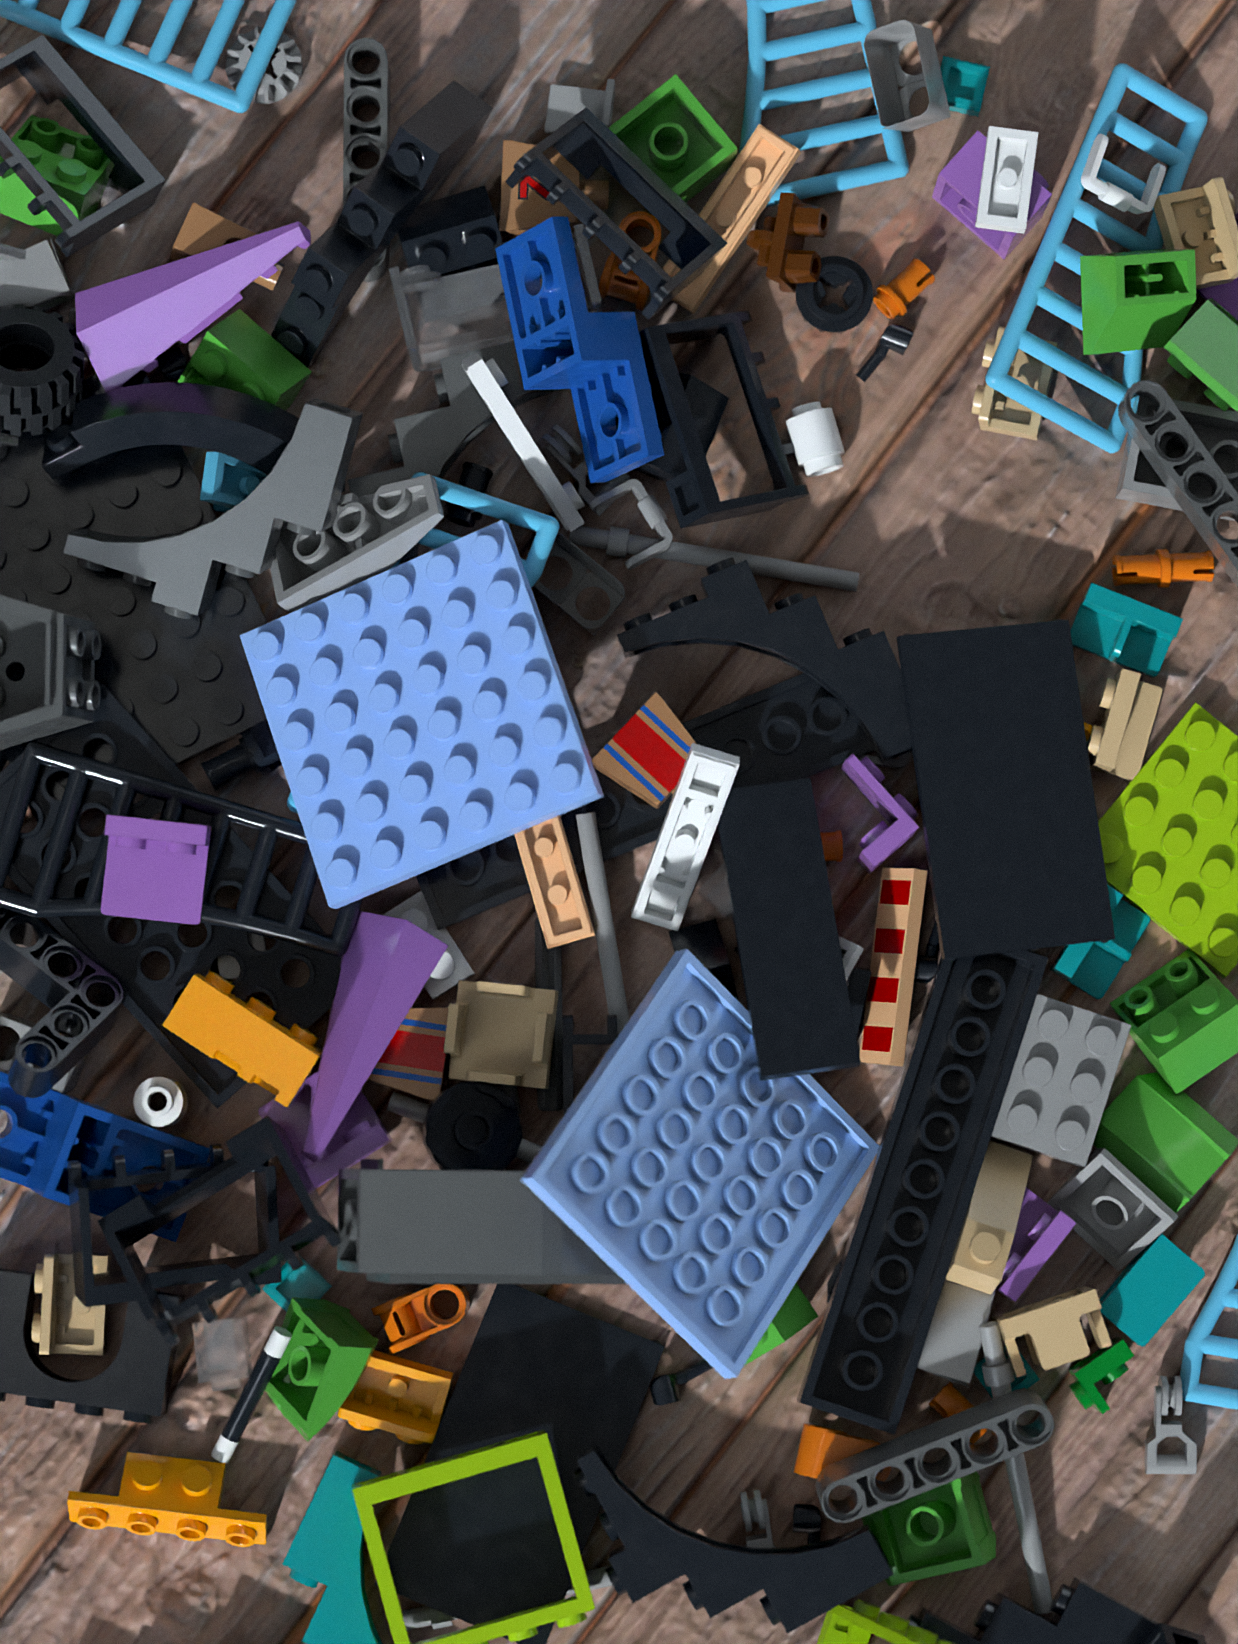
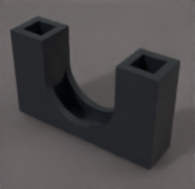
[0,1268,185,1424]

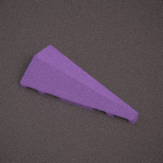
[75,221,311,392]
[301,911,448,1163]

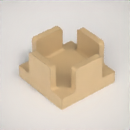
[444,980,559,1089]
[991,1286,1112,1377]

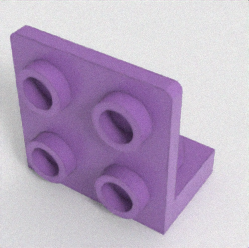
[841,753,919,874]
[101,815,211,925]
[258,1071,393,1189]
[996,1187,1076,1302]

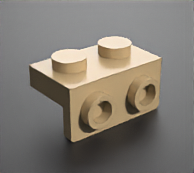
[1154,177,1238,290]
[972,326,1058,441]
[1087,668,1162,781]
[32,1253,111,1356]

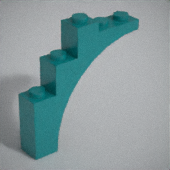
[282,1451,383,1644]

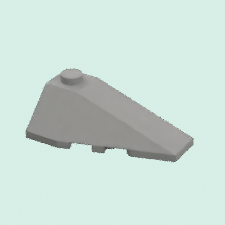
[270,474,444,613]

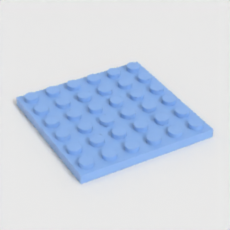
[239,520,604,909]
[521,949,879,1379]

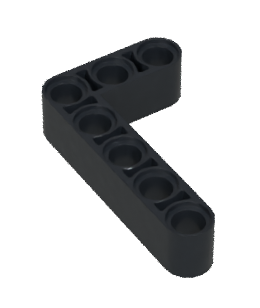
[0,907,123,1098]

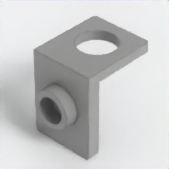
[545,79,615,134]

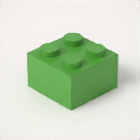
[609,74,738,203]

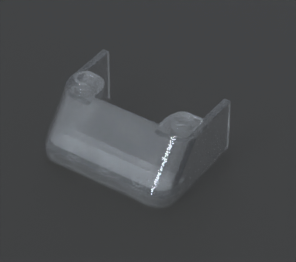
[389,224,602,372]

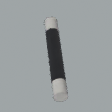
[211,1326,292,1463]

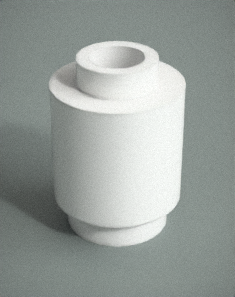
[785,401,845,477]
[133,1077,188,1127]

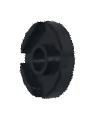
[423,1082,522,1171]

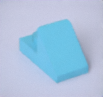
[200,451,267,513]

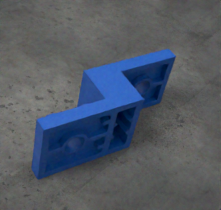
[495,216,664,483]
[0,1071,209,1242]

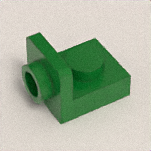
[1069,1336,1134,1414]

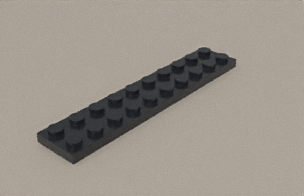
[416,673,875,930]

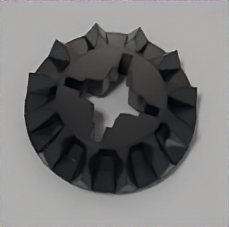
[796,256,873,334]

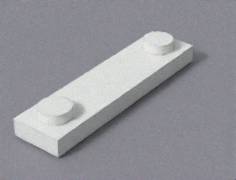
[461,352,585,532]
[631,743,740,931]

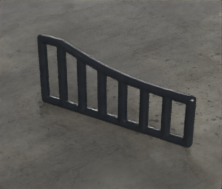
[0,742,363,957]

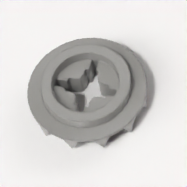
[225,26,303,104]

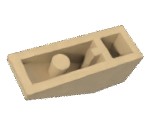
[945,1141,1033,1294]

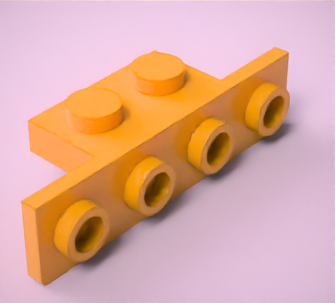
[67,1452,268,1547]

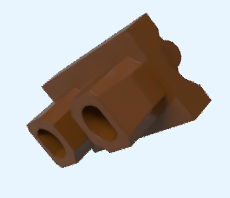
[746,193,830,293]

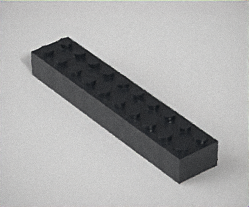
[797,950,1048,1435]

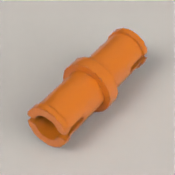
[1111,549,1214,588]

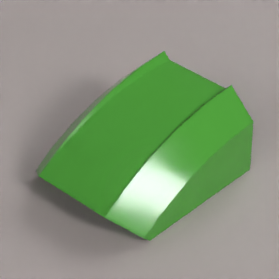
[1093,1072,1238,1213]
[265,1297,379,1442]
[861,1471,996,1586]

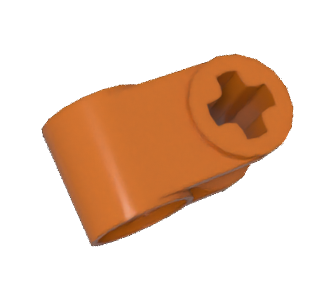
[597,211,662,311]
[371,1284,471,1355]
[793,1423,891,1482]

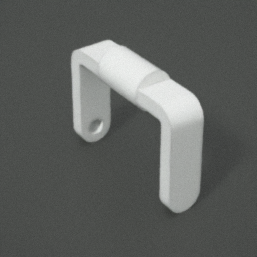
[1081,133,1166,214]

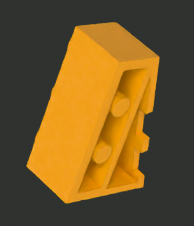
[162,970,322,1108]

